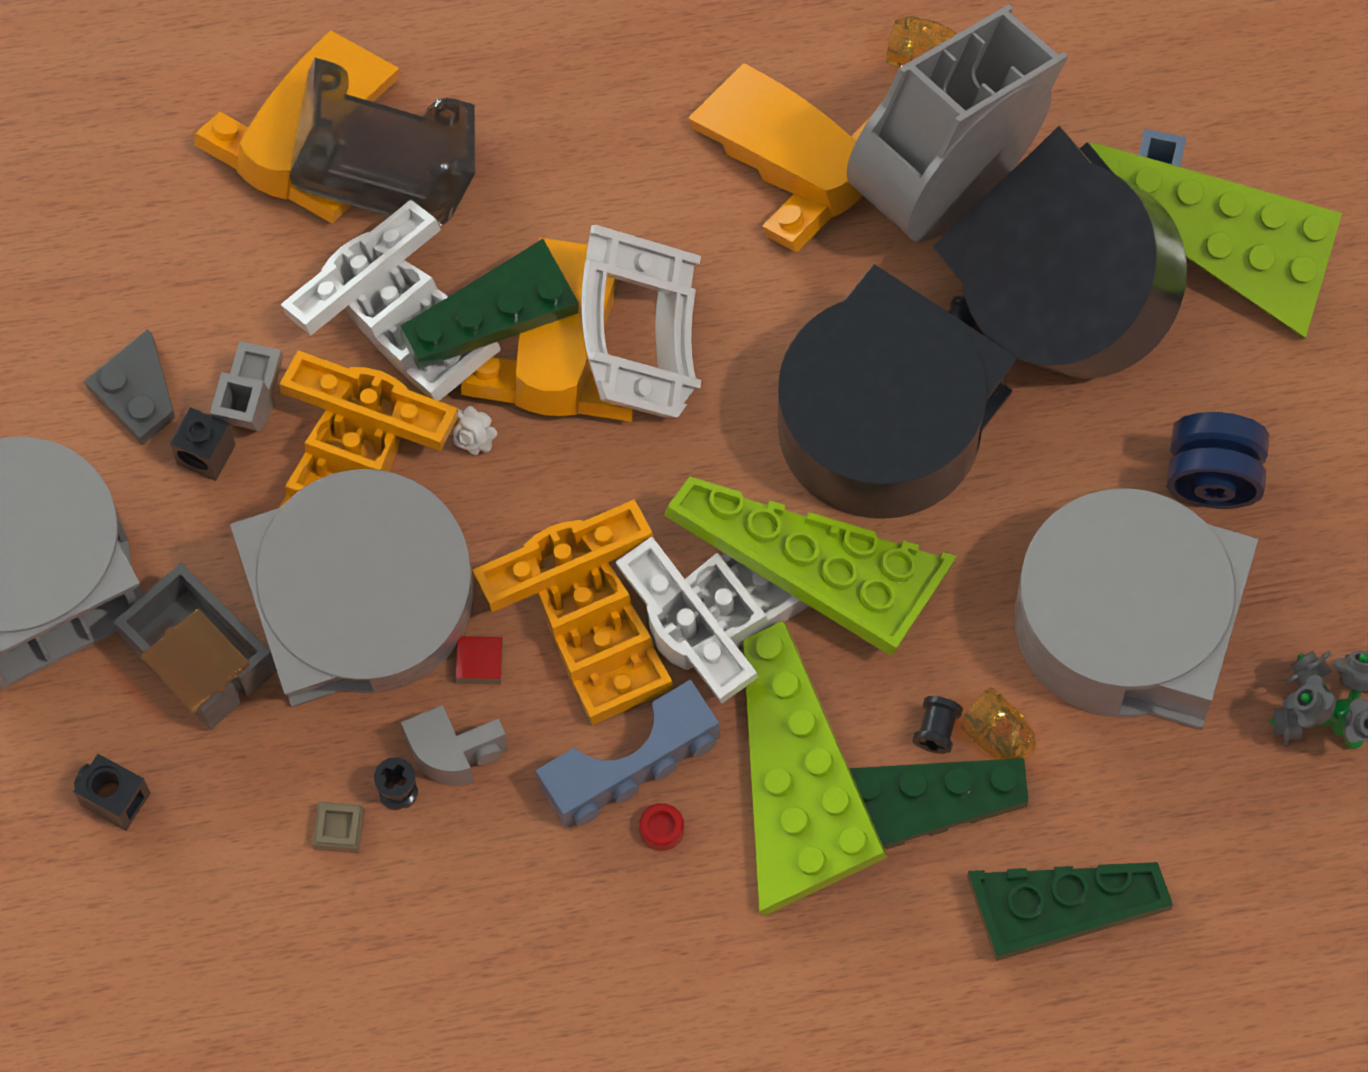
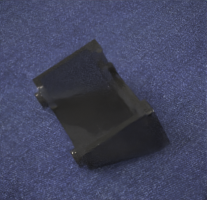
[290,57,475,226]

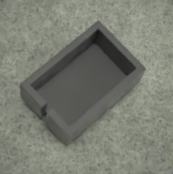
[114,563,277,730]

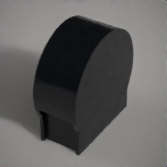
[933,126,1187,379]
[778,264,1018,519]

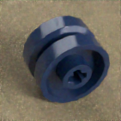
[1166,412,1270,509]

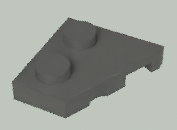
[84,329,176,445]

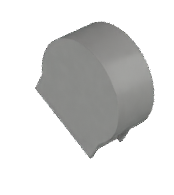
[847,4,1068,242]
[0,437,143,690]
[230,469,474,707]
[1014,488,1259,730]

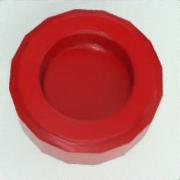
[639,803,684,851]

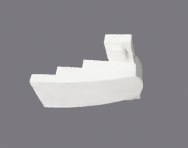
[281,200,501,401]
[616,537,809,704]

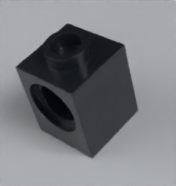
[170,407,236,481]
[73,754,151,831]

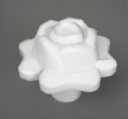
[450,406,497,456]

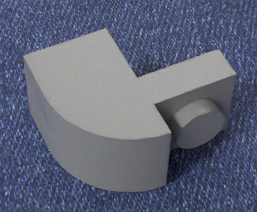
[210,341,284,431]
[401,705,508,786]

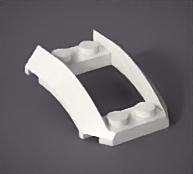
[582,225,701,418]

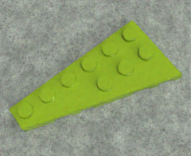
[1091,142,1342,339]
[664,476,957,657]
[743,621,888,916]

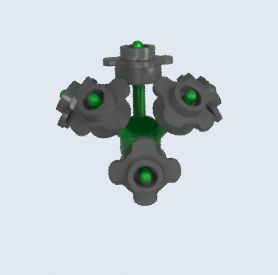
[1270,650,1368,749]

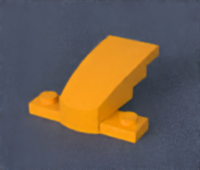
[194,30,399,224]
[688,63,871,253]
[461,237,635,422]
[279,350,458,508]
[472,499,674,726]

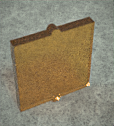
[141,608,250,713]

